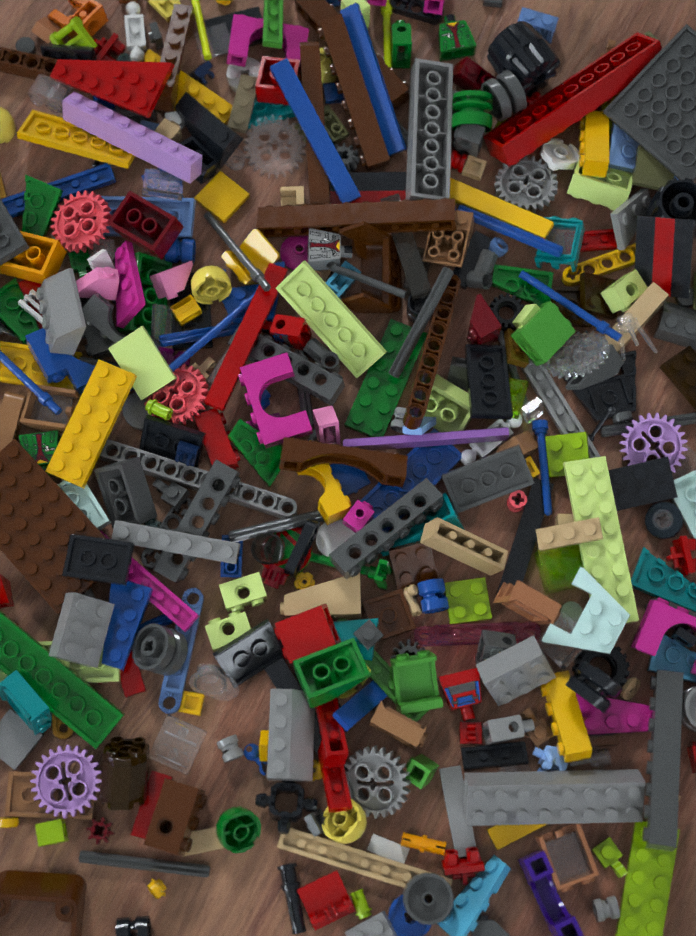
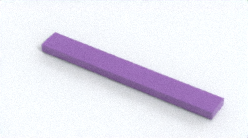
[343,427,509,450]

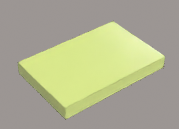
[108,326,177,401]

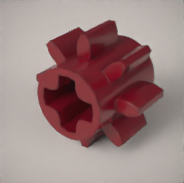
[261,564,288,589]
[87,817,115,845]

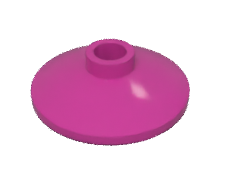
[280,236,308,270]

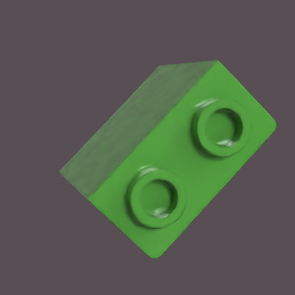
[511,301,576,366]
[390,650,443,714]

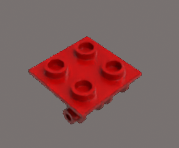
[297,870,355,931]

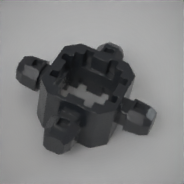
[255,781,318,834]

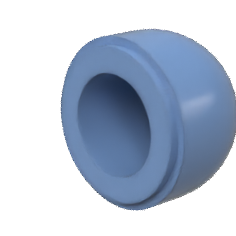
[488,237,509,258]

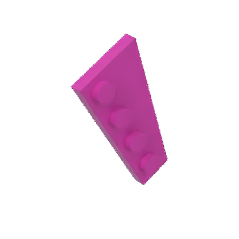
[115,241,146,328]
[575,692,653,736]

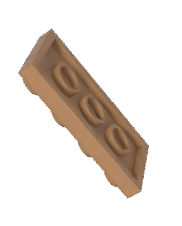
[5,771,98,820]

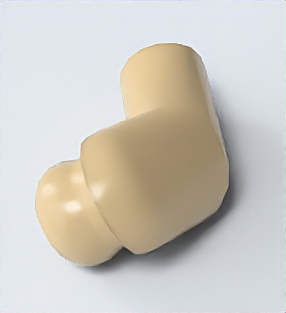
[403,584,422,617]

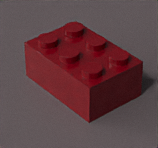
[107,190,184,260]

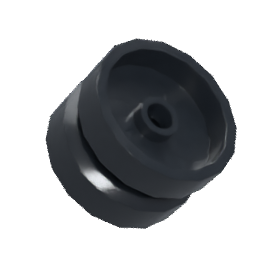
[565,660,623,714]

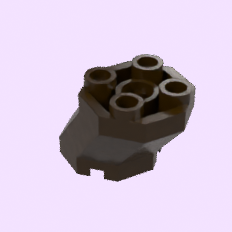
[100,737,150,810]

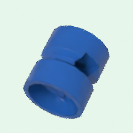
[165,238,196,264]
[417,578,449,614]

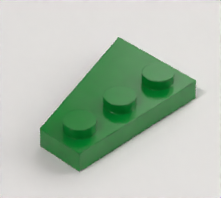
[491,264,554,306]
[0,278,39,344]
[228,419,282,487]

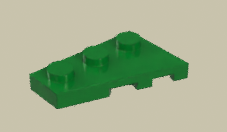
[22,174,63,237]

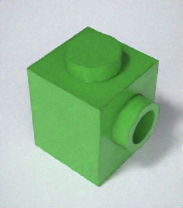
[405,754,439,789]

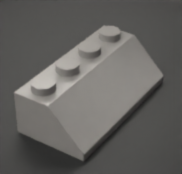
[36,268,86,355]
[267,689,315,781]

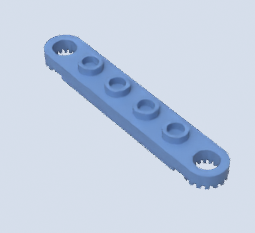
[158,588,204,714]

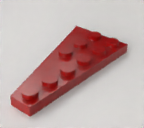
[50,59,174,118]

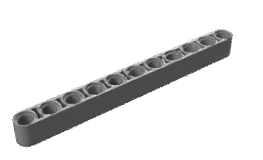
[98,439,298,519]

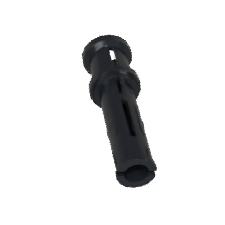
[277,863,306,934]

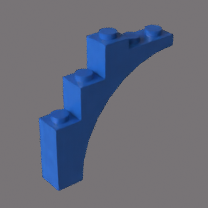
[25,328,134,395]

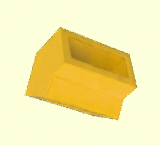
[169,294,202,326]

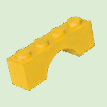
[296,440,352,525]

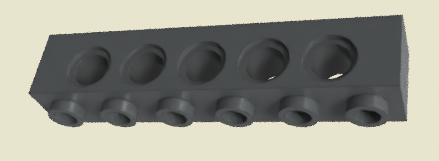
[228,323,345,406]
[154,460,241,583]
[329,478,443,580]

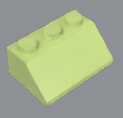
[567,157,633,211]
[415,374,472,432]

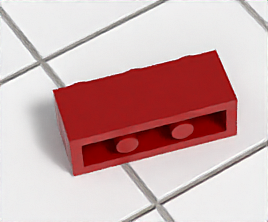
[193,408,241,469]

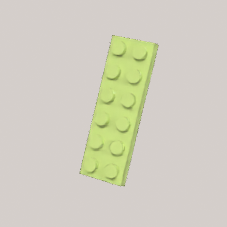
[276,261,387,378]

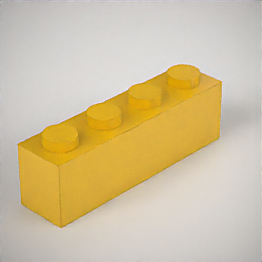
[579,111,609,178]
[540,670,592,763]

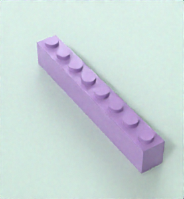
[62,91,202,183]

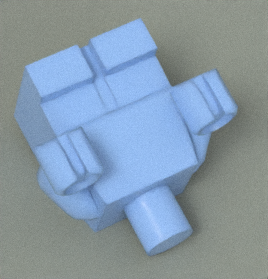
[532,745,569,771]

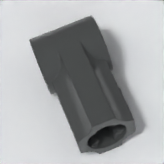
[466,249,498,290]
[303,338,340,373]

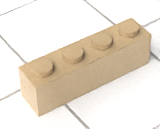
[420,517,508,576]

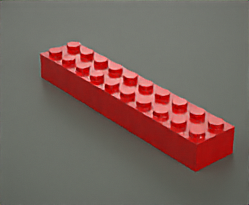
[483,32,662,167]

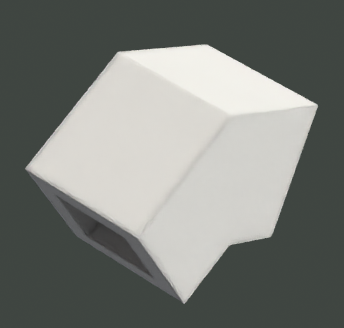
[165,111,185,129]

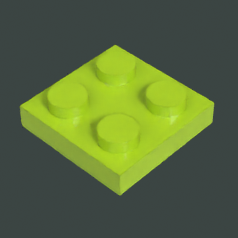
[545,432,590,478]
[445,577,492,625]

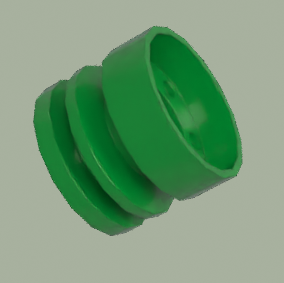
[451,90,494,133]

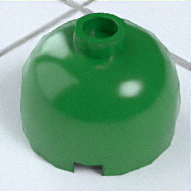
[216,806,261,854]

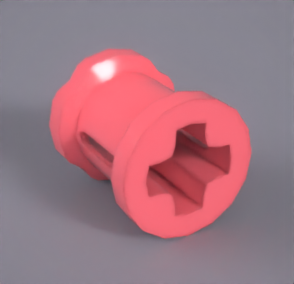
[506,490,527,513]

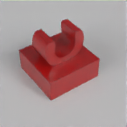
[459,722,482,744]

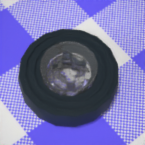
[645,502,683,539]

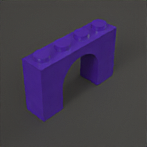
[517,851,584,936]

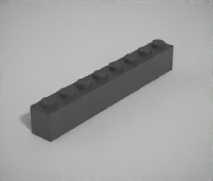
[642,670,684,852]

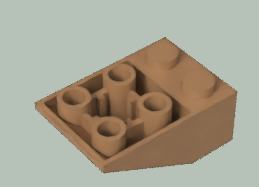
[422,210,474,268]

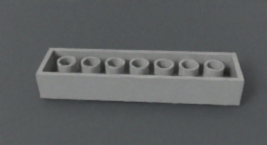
[405,58,453,201]
[463,769,645,826]

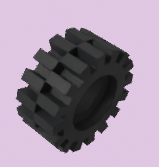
[490,293,524,331]

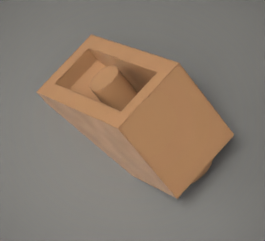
[496,431,538,458]

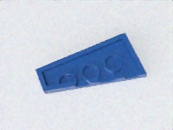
[102,581,153,671]

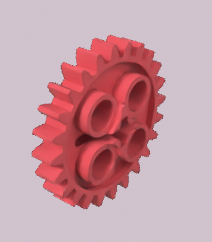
[50,190,112,254]
[144,363,209,426]

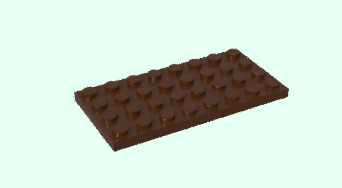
[0,439,107,616]

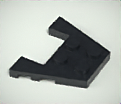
[559,350,636,423]

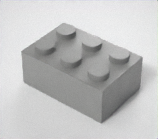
[48,592,115,668]
[476,635,556,707]

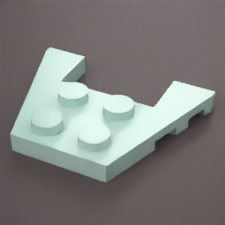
[541,567,630,654]

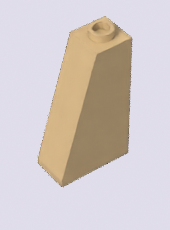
[599,282,669,353]
[280,573,361,620]

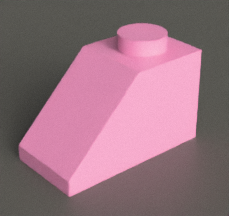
[150,261,193,300]
[76,267,119,300]
[312,406,341,446]

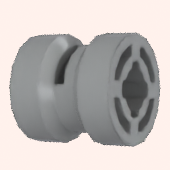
[390,407,414,433]
[217,734,244,763]
[592,896,620,922]

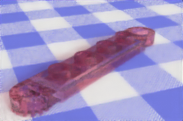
[414,621,541,647]

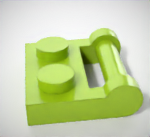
[49,16,98,48]

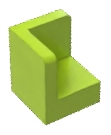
[35,819,69,847]

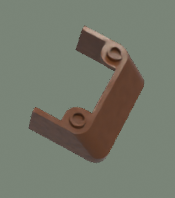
[339,221,401,314]
[0,870,86,936]

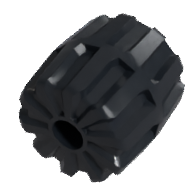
[487,21,560,97]
[646,178,696,241]

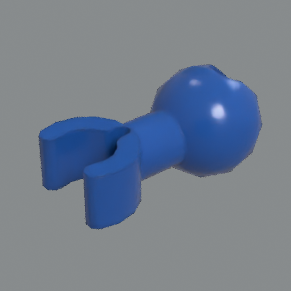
[243,743,267,776]

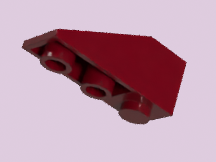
[453,57,496,91]

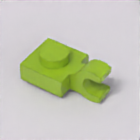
[591,837,628,878]

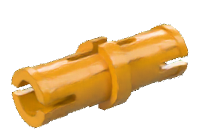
[400,832,446,856]

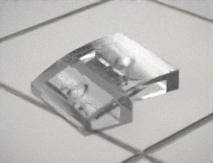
[149,714,207,775]

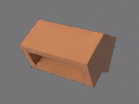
[31,17,61,44]

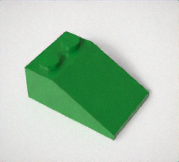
[293,637,371,709]

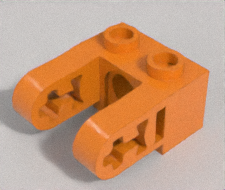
[47,0,108,38]

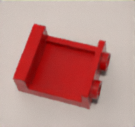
[274,603,341,664]

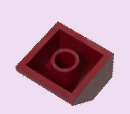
[466,294,502,345]

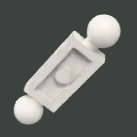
[124,2,147,62]
[460,412,523,465]

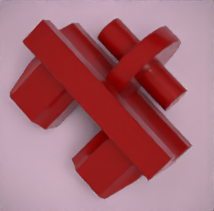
[94,32,126,61]
[665,535,696,577]
[441,847,485,885]

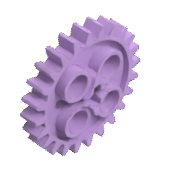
[619,413,688,473]
[30,745,102,818]

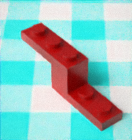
[316,697,352,813]

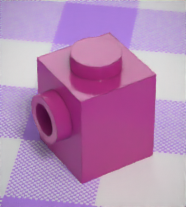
[343,500,375,533]

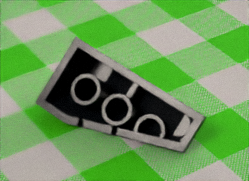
[174,92,243,170]

